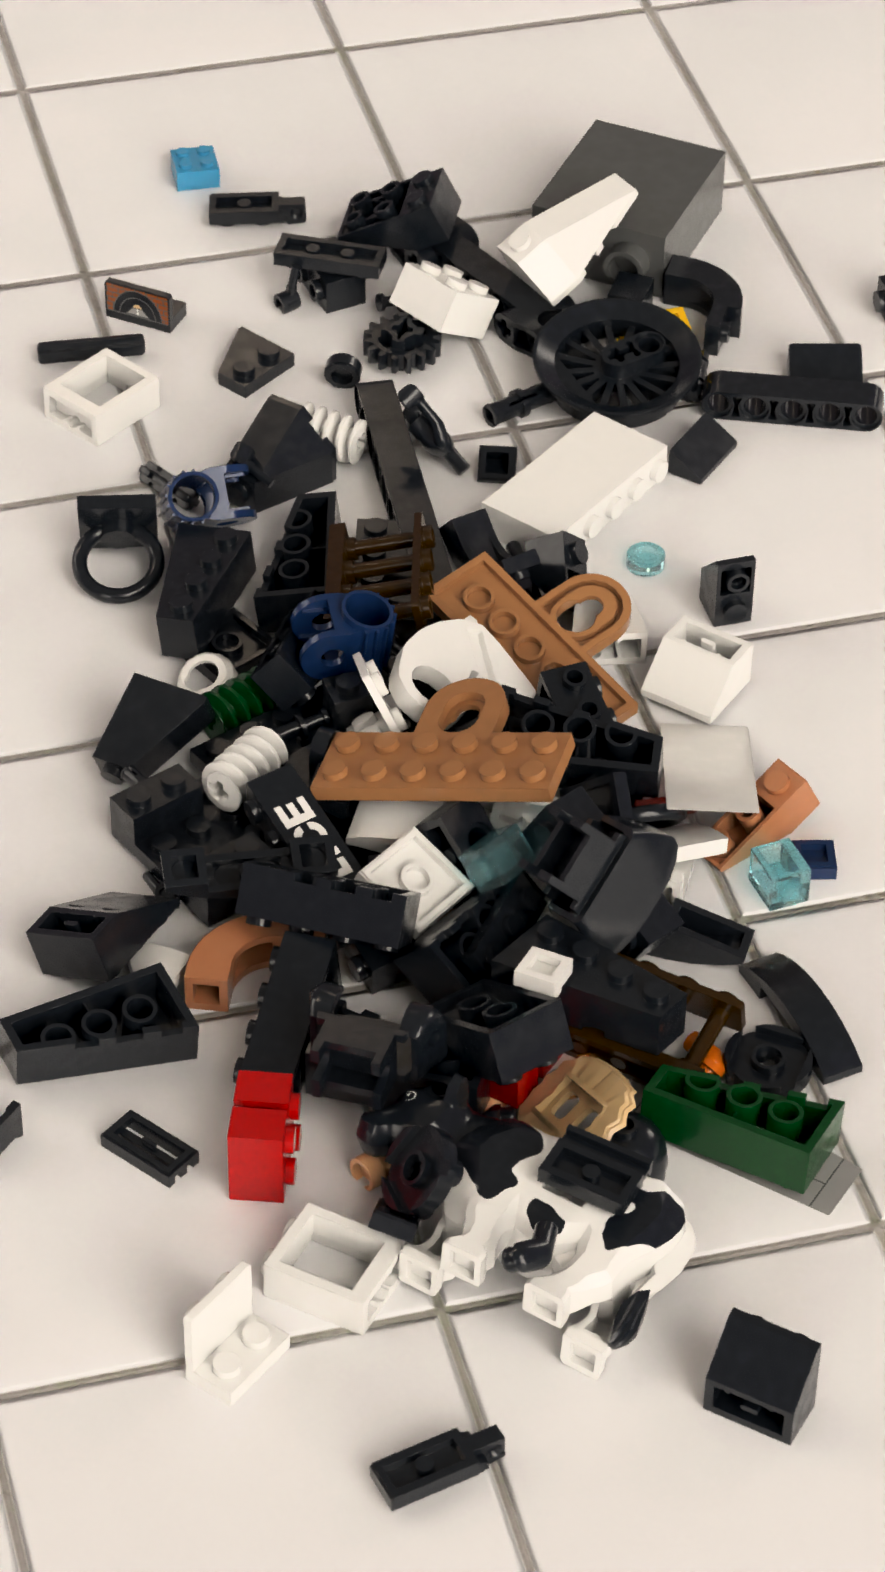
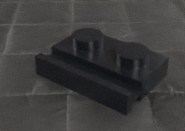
[537,1124,653,1217]

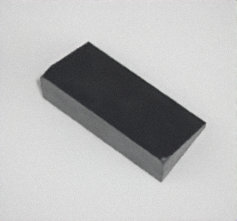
[787,343,863,382]
[668,413,737,484]

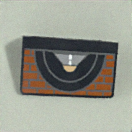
[104,277,186,333]

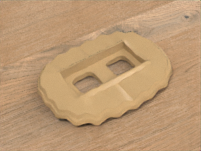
[517,1056,637,1141]

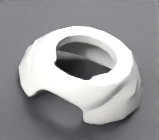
[177,652,238,694]

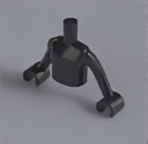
[398,384,471,476]

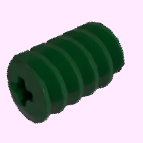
[201,665,277,739]

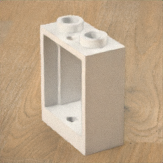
[43,348,160,447]
[260,1202,407,1336]

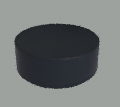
[324,353,362,389]

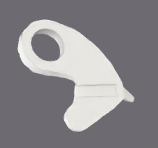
[389,615,536,730]

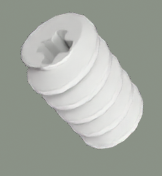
[303,402,367,466]
[201,726,288,812]

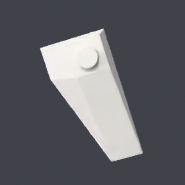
[497,173,638,306]

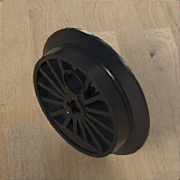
[533,298,702,428]

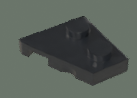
[218,327,294,398]

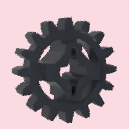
[363,314,441,374]

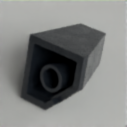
[226,394,336,513]
[92,673,216,785]

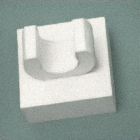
[513,946,573,997]

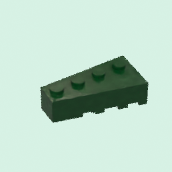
[640,1064,845,1194]

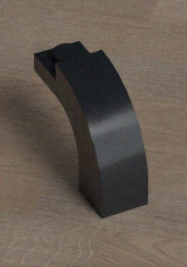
[663,255,743,356]
[439,508,541,589]

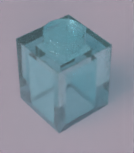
[458,823,536,893]
[748,838,811,911]

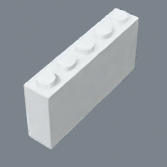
[481,412,669,552]

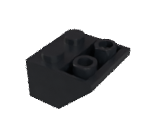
[703,1307,822,1445]

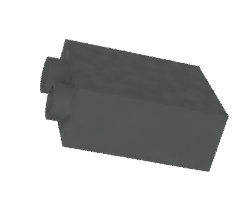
[532,120,726,298]

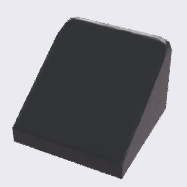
[477,445,517,484]

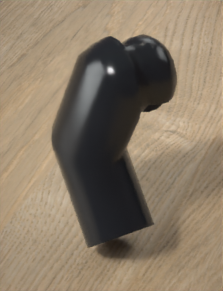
[501,1220,558,1273]

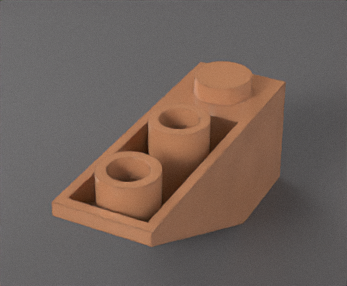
[703,758,820,872]

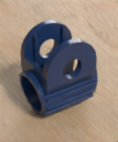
[156,464,257,532]
[290,590,397,680]

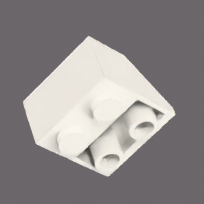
[641,615,753,724]

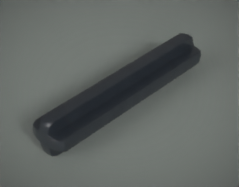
[37,333,145,364]

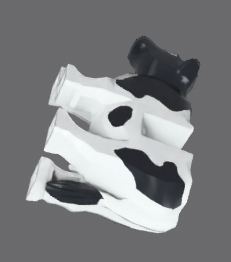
[356,1073,696,1380]

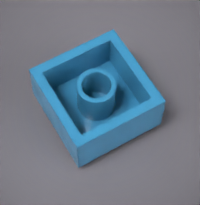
[170,145,220,191]

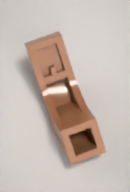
[184,916,327,1012]

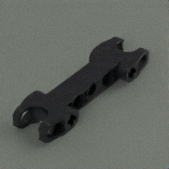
[389,216,575,358]

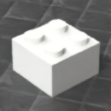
[389,260,500,339]

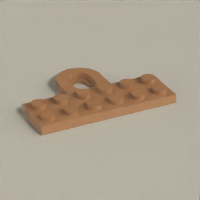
[430,551,638,723]
[310,678,576,802]

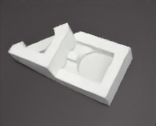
[127,943,190,987]

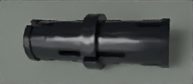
[483,383,556,427]

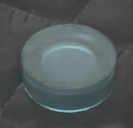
[626,542,665,577]

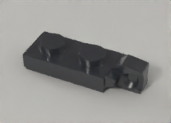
[209,192,306,226]
[370,1424,505,1511]

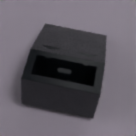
[337,168,462,251]
[26,892,181,981]

